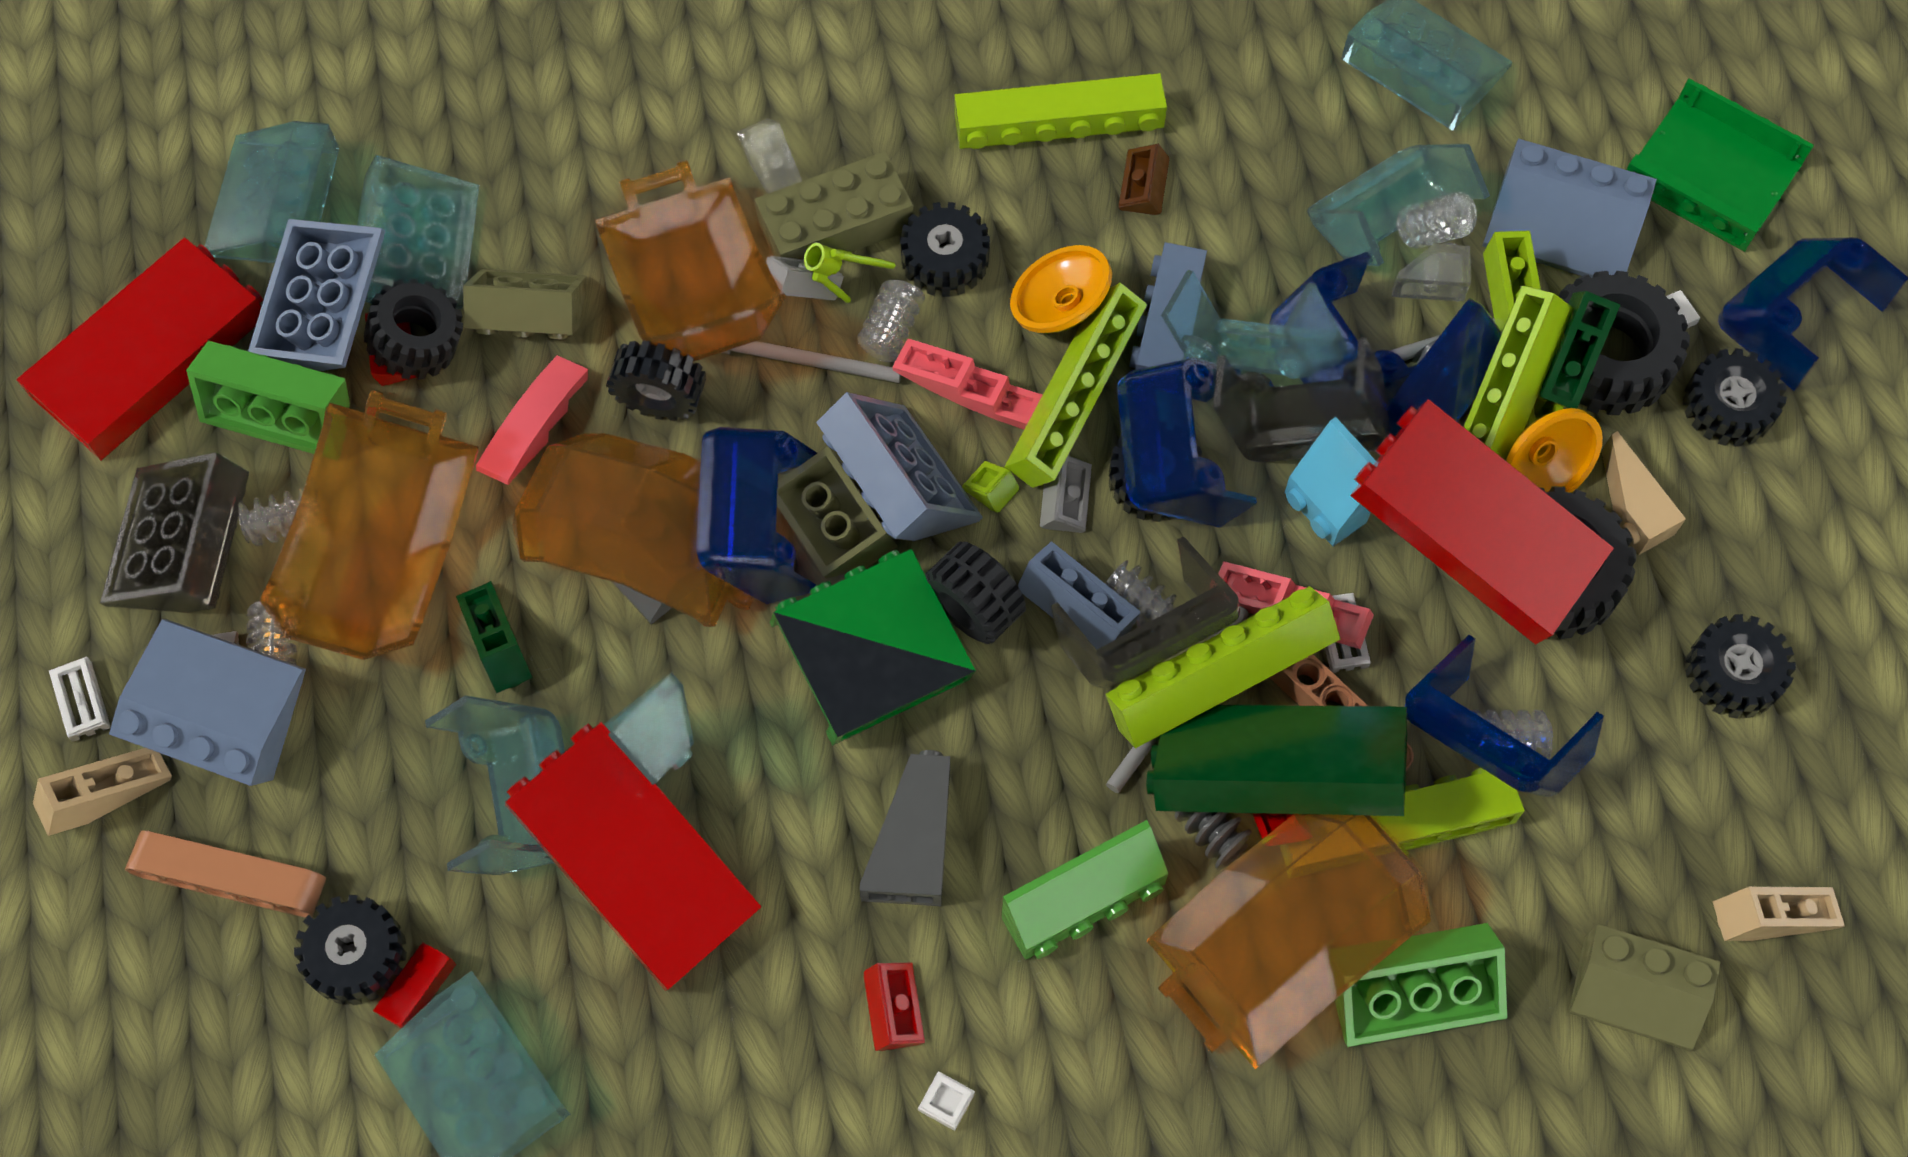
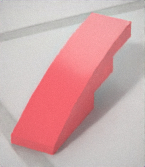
[892,338,1043,430]
[476,355,588,485]
[1210,561,1374,649]

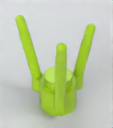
[804,243,896,303]

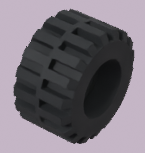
[364,278,463,380]
[925,541,1026,644]

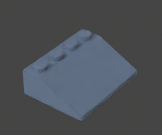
[1482,138,1657,278]
[248,219,386,371]
[816,392,983,541]
[109,619,306,786]

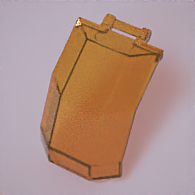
[594,160,786,362]
[260,390,479,660]
[512,433,779,627]
[1147,814,1431,1070]

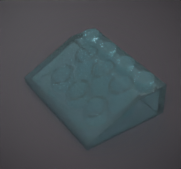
[1341,0,1512,131]
[204,121,339,263]
[357,155,479,309]
[374,971,571,1157]

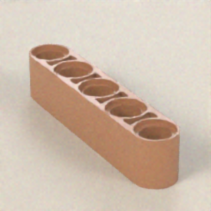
[1269,654,1414,772]
[125,831,326,918]

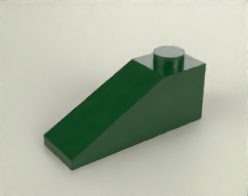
[1539,291,1620,409]
[456,581,533,694]

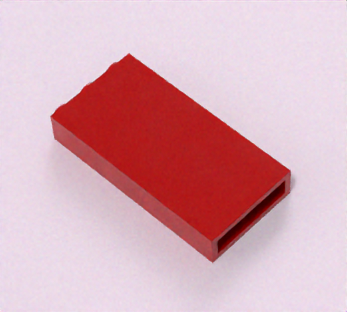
[16,237,263,461]
[1350,399,1614,645]
[505,721,761,991]

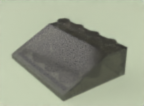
[100,452,249,613]

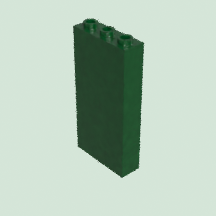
[1146,705,1407,816]

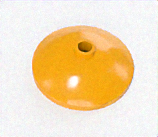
[1010,245,1112,333]
[1505,408,1603,493]

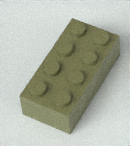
[754,151,914,260]

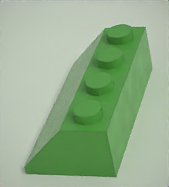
[186,341,350,460]
[1002,820,1168,960]
[1328,923,1507,1047]

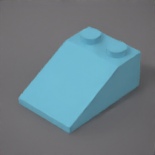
[1284,417,1376,547]

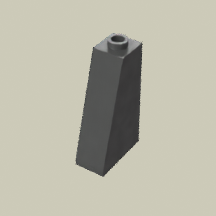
[860,750,950,906]

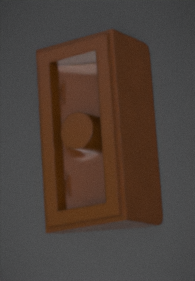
[1118,143,1169,215]

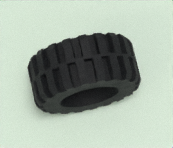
[1559,271,1690,415]
[1540,486,1636,639]

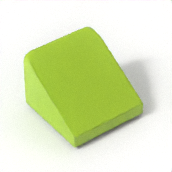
[962,461,1019,513]

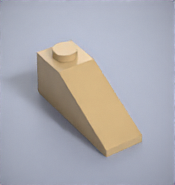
[1602,431,1686,555]
[33,748,172,836]
[1713,886,1845,941]

